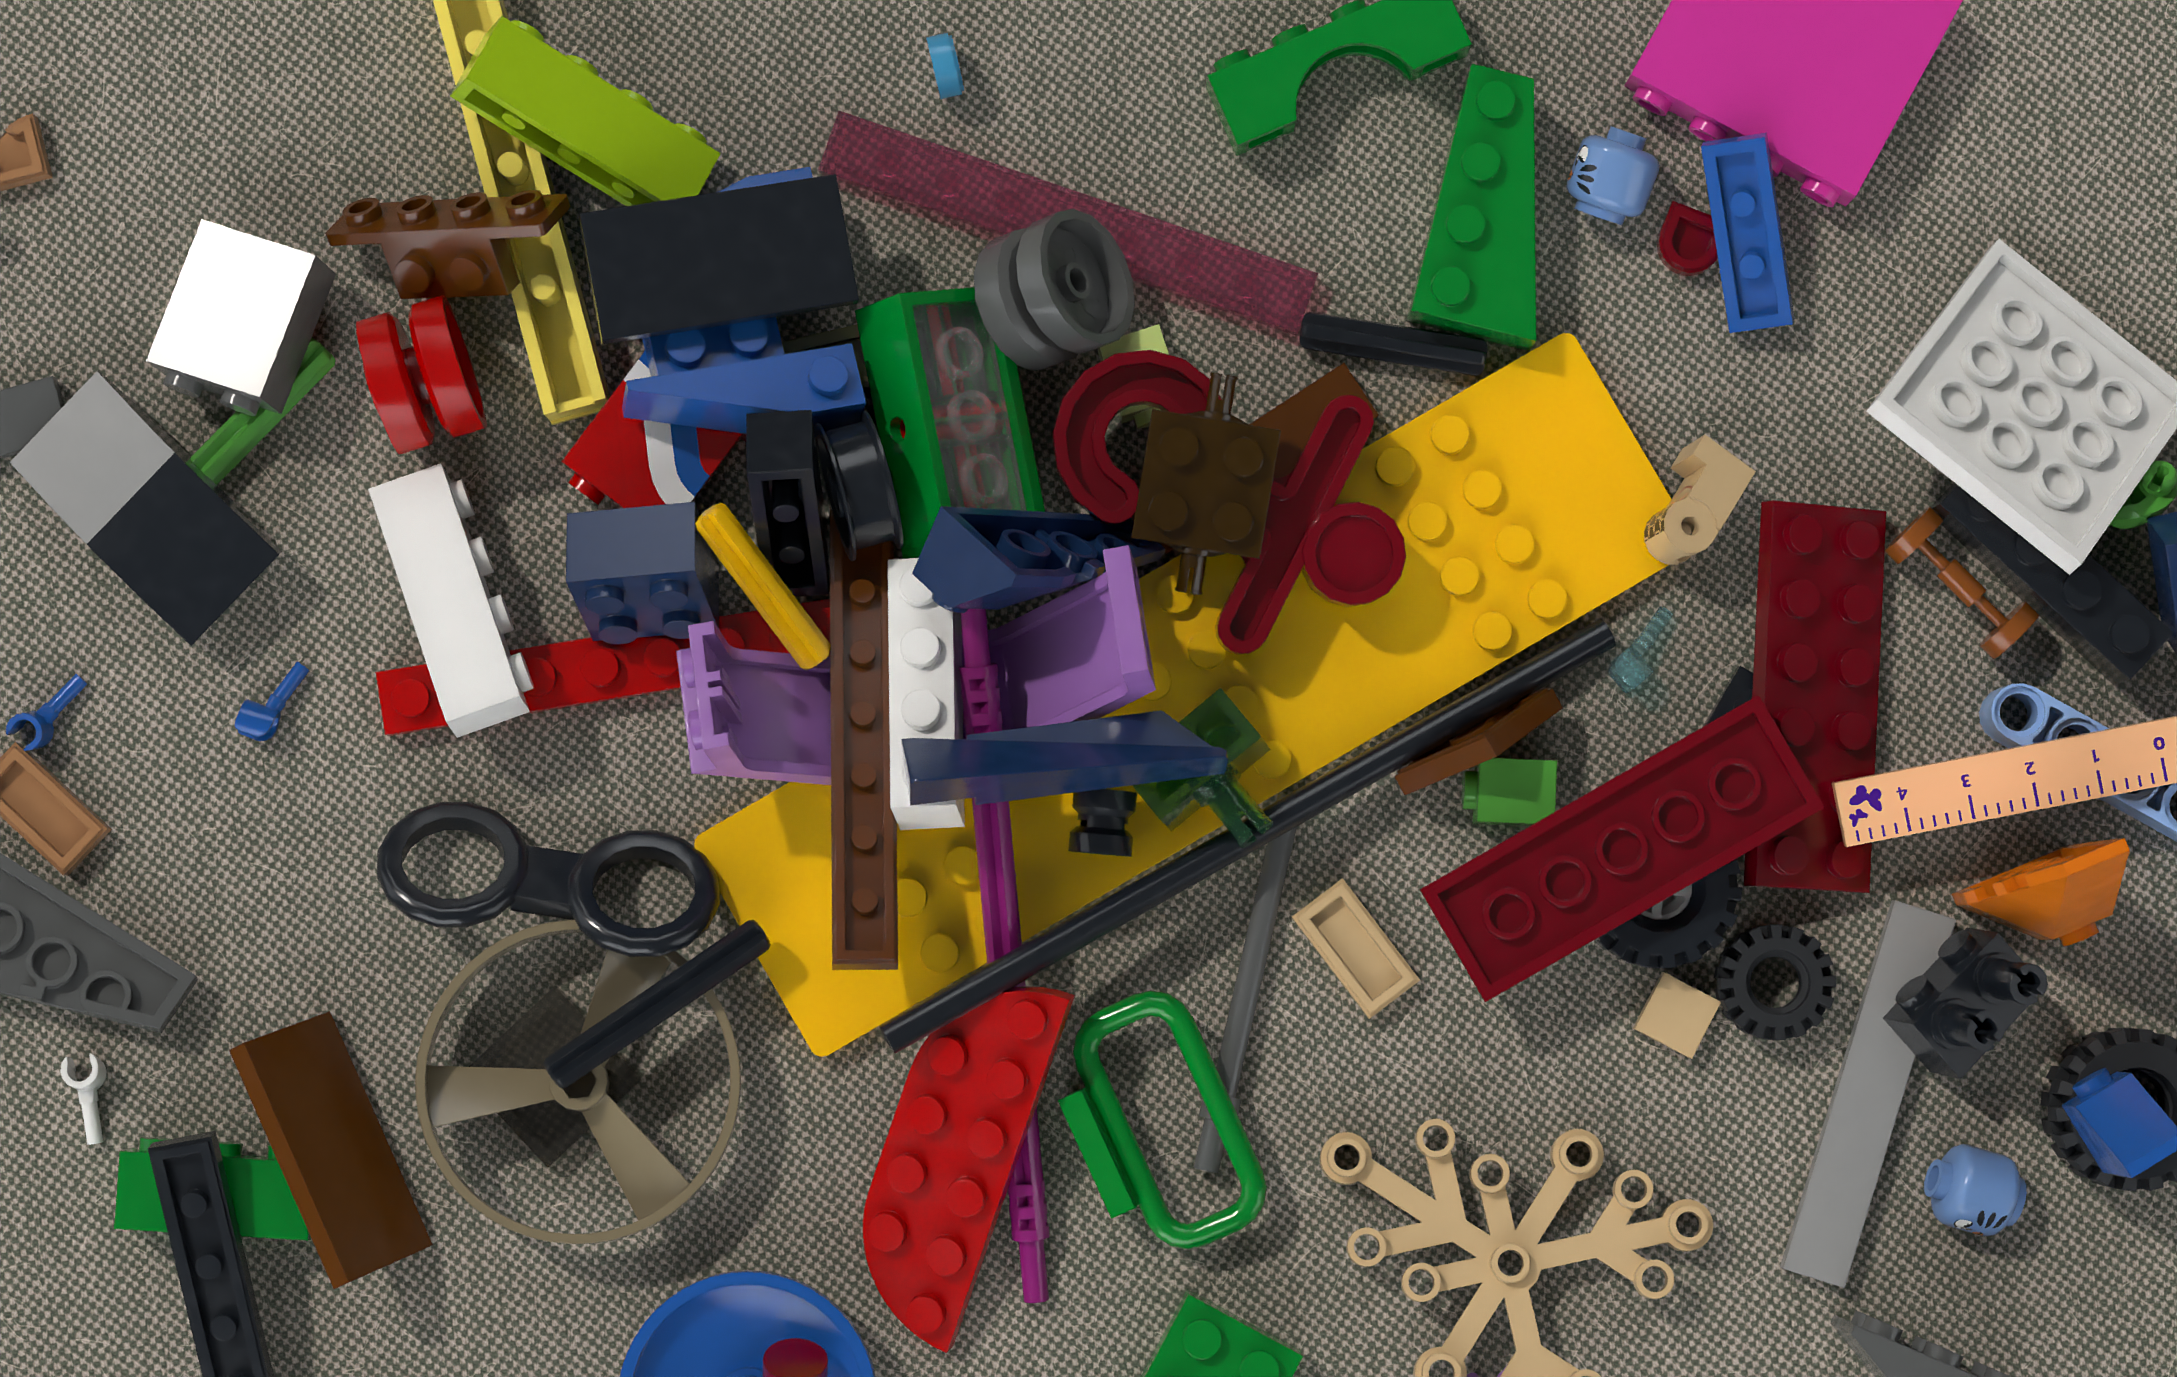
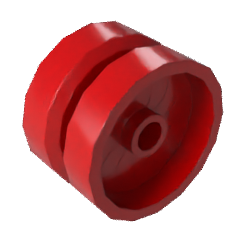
[356,295,487,455]

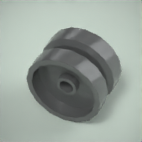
[973,209,1135,371]

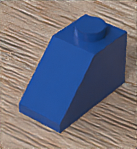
[2062,1068,2177,1178]

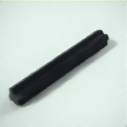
[543,920,771,1088]

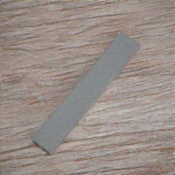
[1780,900,1957,1288]

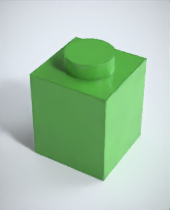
[1462,758,1557,826]

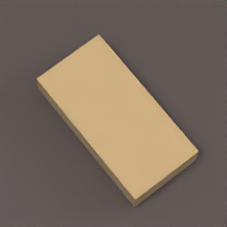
[1291,878,1420,1019]

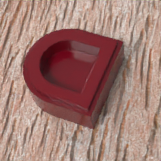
[1657,201,1718,276]

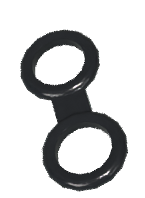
[377,802,720,957]

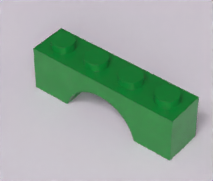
[1206,0,1472,156]

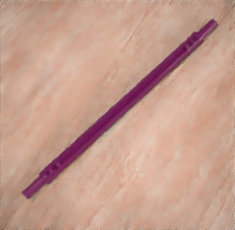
[959,609,1050,1303]

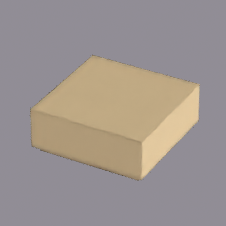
[1632,972,1721,1059]

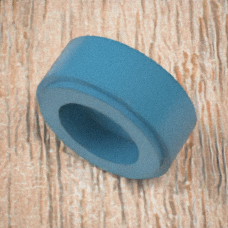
[926,32,964,100]

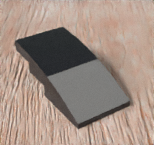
[10,370,282,646]

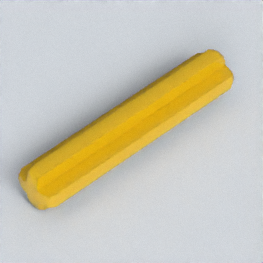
[695,503,830,670]

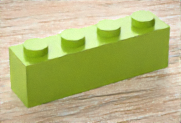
[450,16,721,206]

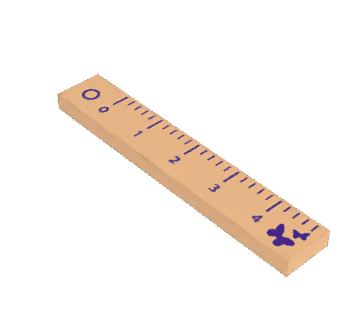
[1832,716,2177,847]

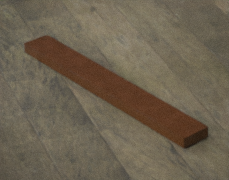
[829,504,898,970]

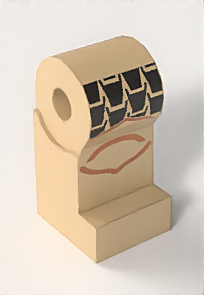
[1644,435,1756,565]

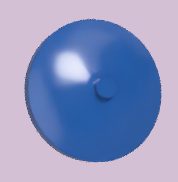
[620,1270,875,1377]

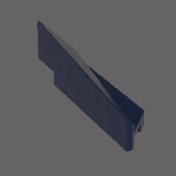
[901,710,1228,806]

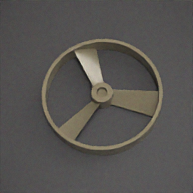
[415,920,741,1244]

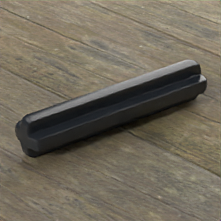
[1299,312,1488,376]

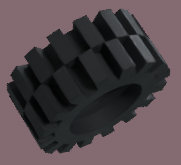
[1714,925,1836,1040]

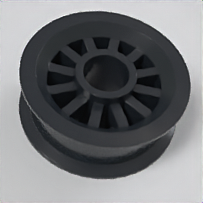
[814,410,903,561]

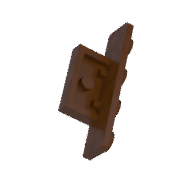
[325,190,571,299]

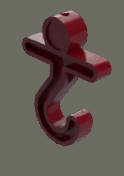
[1053,350,1406,655]

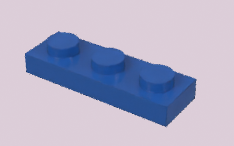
[1701,132,1795,333]

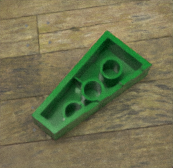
[1406,64,1536,351]

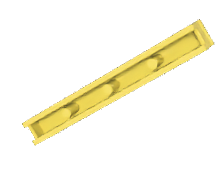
[433,0,610,425]

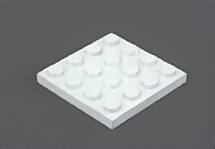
[1866,239,2177,575]

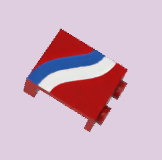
[561,351,746,508]

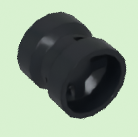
[1068,789,1137,857]

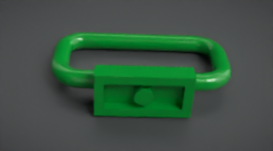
[1058,990,1267,1249]

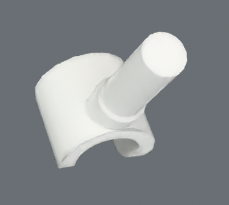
[60,1053,107,1145]

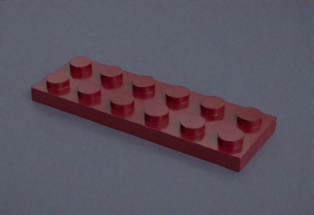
[1744,500,1886,893]
[1420,695,1825,1002]

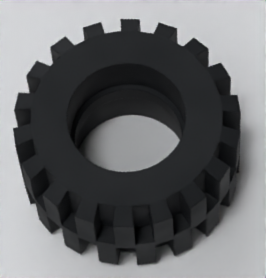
[2040,1028,2177,1192]

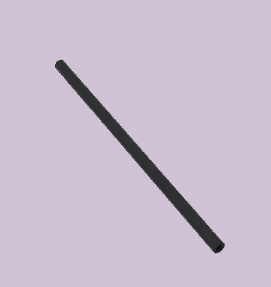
[879,619,1616,1054]

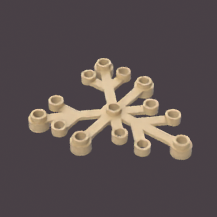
[1320,1119,1713,1377]

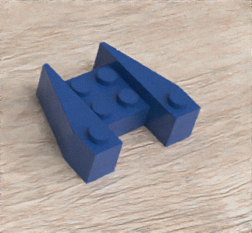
[622,167,866,434]

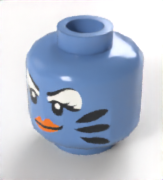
[1566,126,1660,225]
[1924,1144,2026,1236]

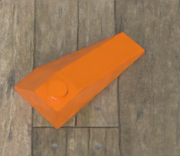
[1951,838,2130,947]

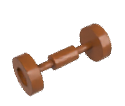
[1884,506,2039,660]

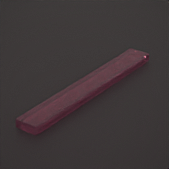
[818,111,1318,336]

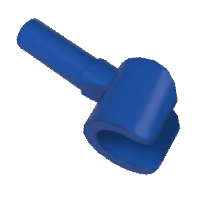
[235,662,309,741]
[6,674,87,751]

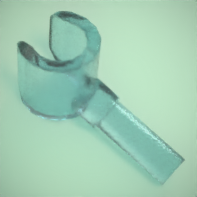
[1608,606,1673,693]

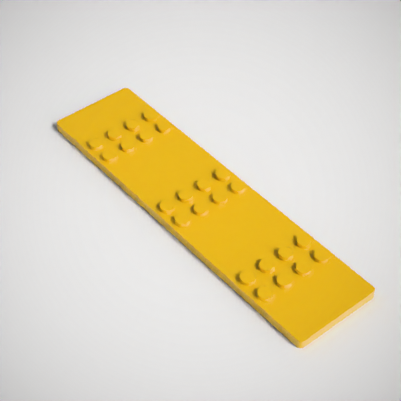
[694,333,1672,1057]

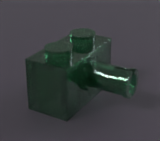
[1132,688,1274,848]

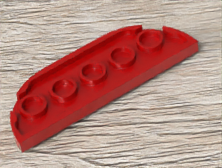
[863,986,1075,1353]

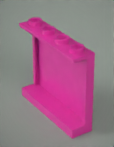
[1624,0,1963,207]

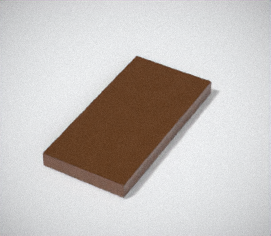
[229,1011,433,1289]

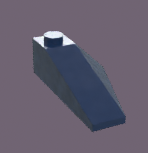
[912,506,1166,613]

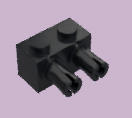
[1883,927,2048,1079]

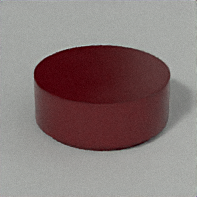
[763,1338,828,1377]

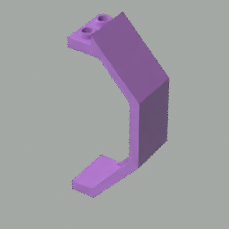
[676,545,1156,785]

